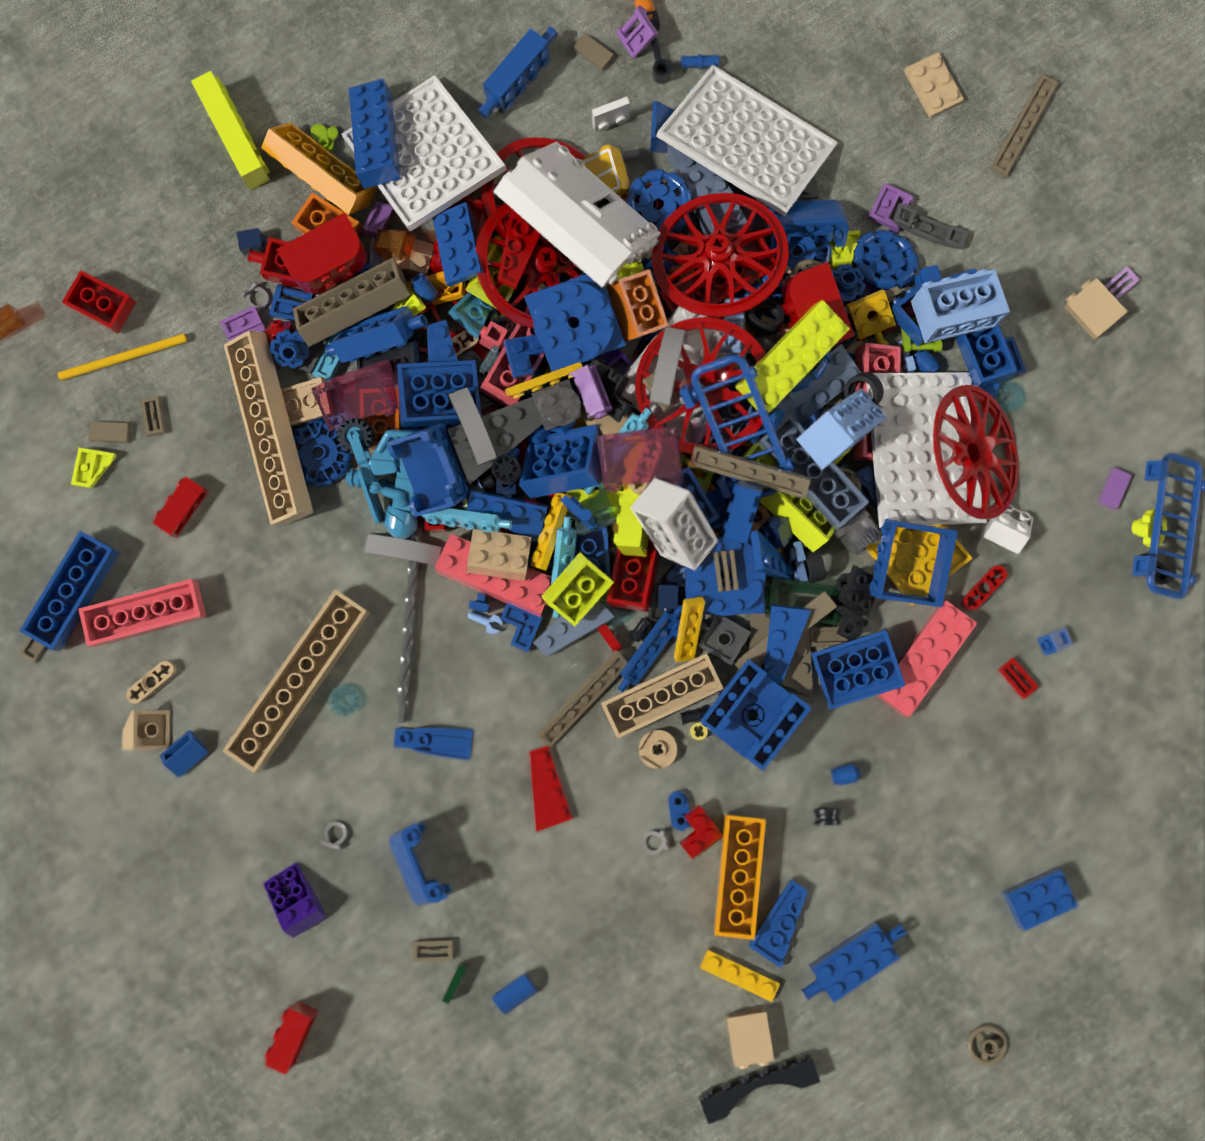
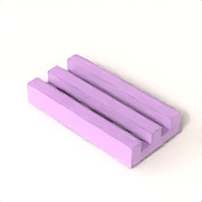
[1104,266,1140,299]

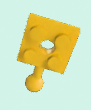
[847,289,896,345]

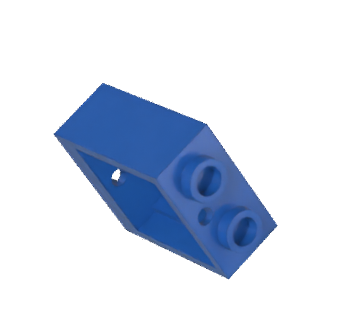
[891,284,924,347]

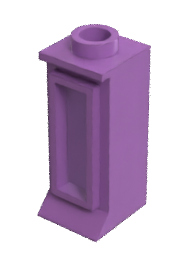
[569,365,613,420]

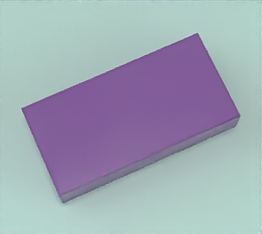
[362,202,395,238]
[1097,467,1132,510]

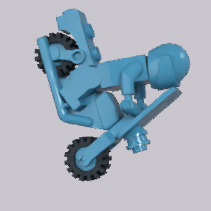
[337,418,465,539]

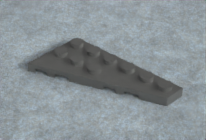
[447,397,543,485]

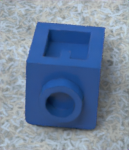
[1037,627,1073,656]

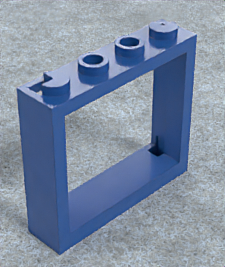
[870,518,958,607]

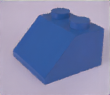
[650,101,675,153]

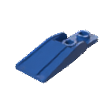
[394,728,473,760]

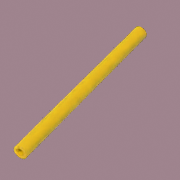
[57,333,188,381]

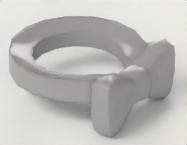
[242,282,269,310]
[321,822,347,850]
[642,830,669,855]

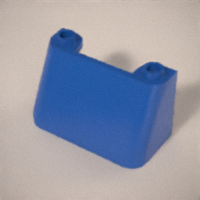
[767,199,849,250]
[386,423,469,517]
[389,820,453,906]

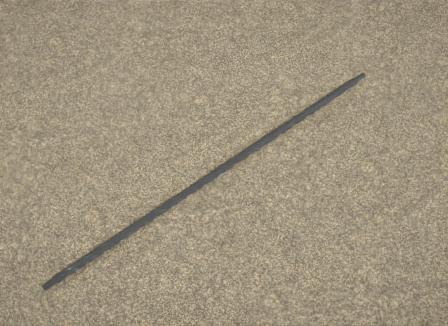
[397,212,441,723]

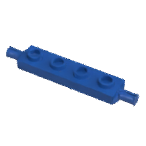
[617,604,682,693]

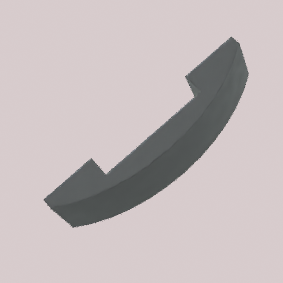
[892,203,968,250]

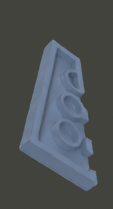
[533,600,616,657]

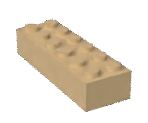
[601,653,724,739]

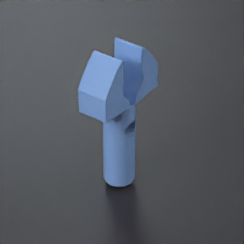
[898,340,916,373]
[467,611,503,634]

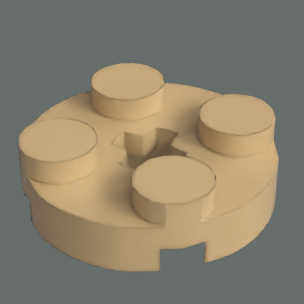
[639,730,677,769]

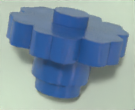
[832,264,866,303]
[270,329,310,368]

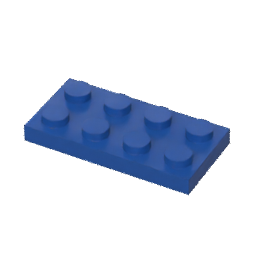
[432,202,483,287]

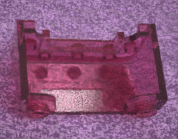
[311,359,398,432]
[597,427,683,493]

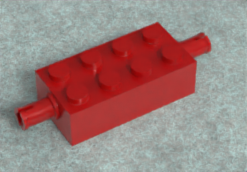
[247,238,358,293]

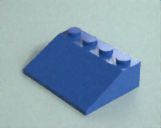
[397,360,481,427]
[519,424,602,498]
[811,630,905,710]

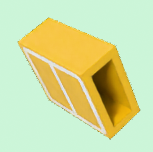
[581,145,630,197]

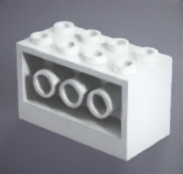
[631,478,718,570]

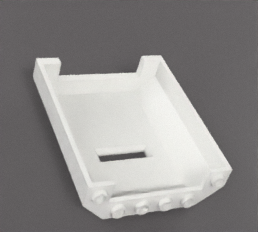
[494,142,661,287]

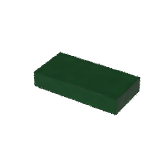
[442,962,468,1004]

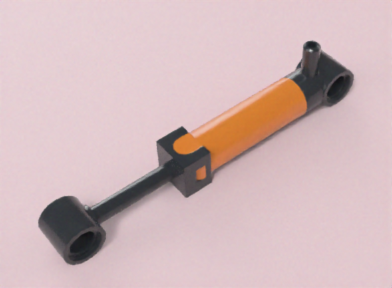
[634,0,671,84]

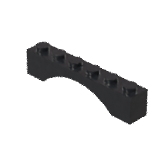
[699,1054,821,1125]

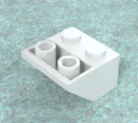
[984,505,1034,554]

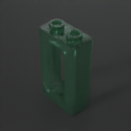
[765,578,841,626]

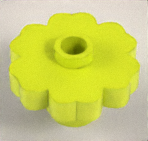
[1132,508,1167,547]

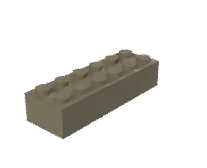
[293,257,410,346]

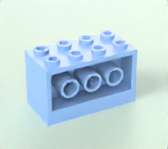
[911,269,1010,343]
[796,388,886,470]

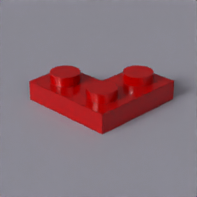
[679,805,723,859]

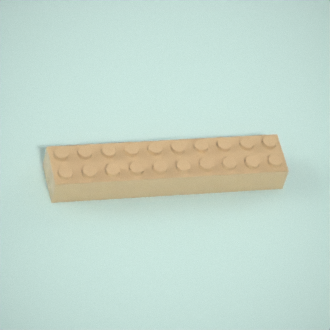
[224,330,313,525]
[222,589,371,773]

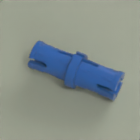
[681,54,719,69]

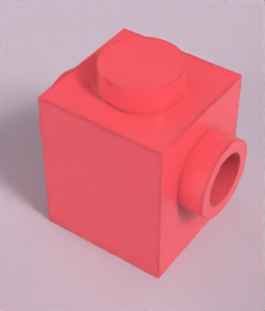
[479,321,508,353]

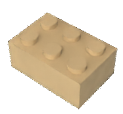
[467,529,531,581]

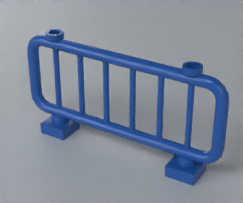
[680,354,795,499]
[1132,453,1205,599]

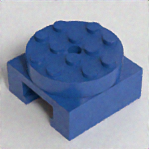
[524,273,627,372]
[684,535,765,616]
[699,659,811,771]

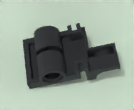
[572,356,635,422]
[833,565,876,641]

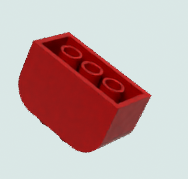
[276,212,367,294]
[781,262,854,343]

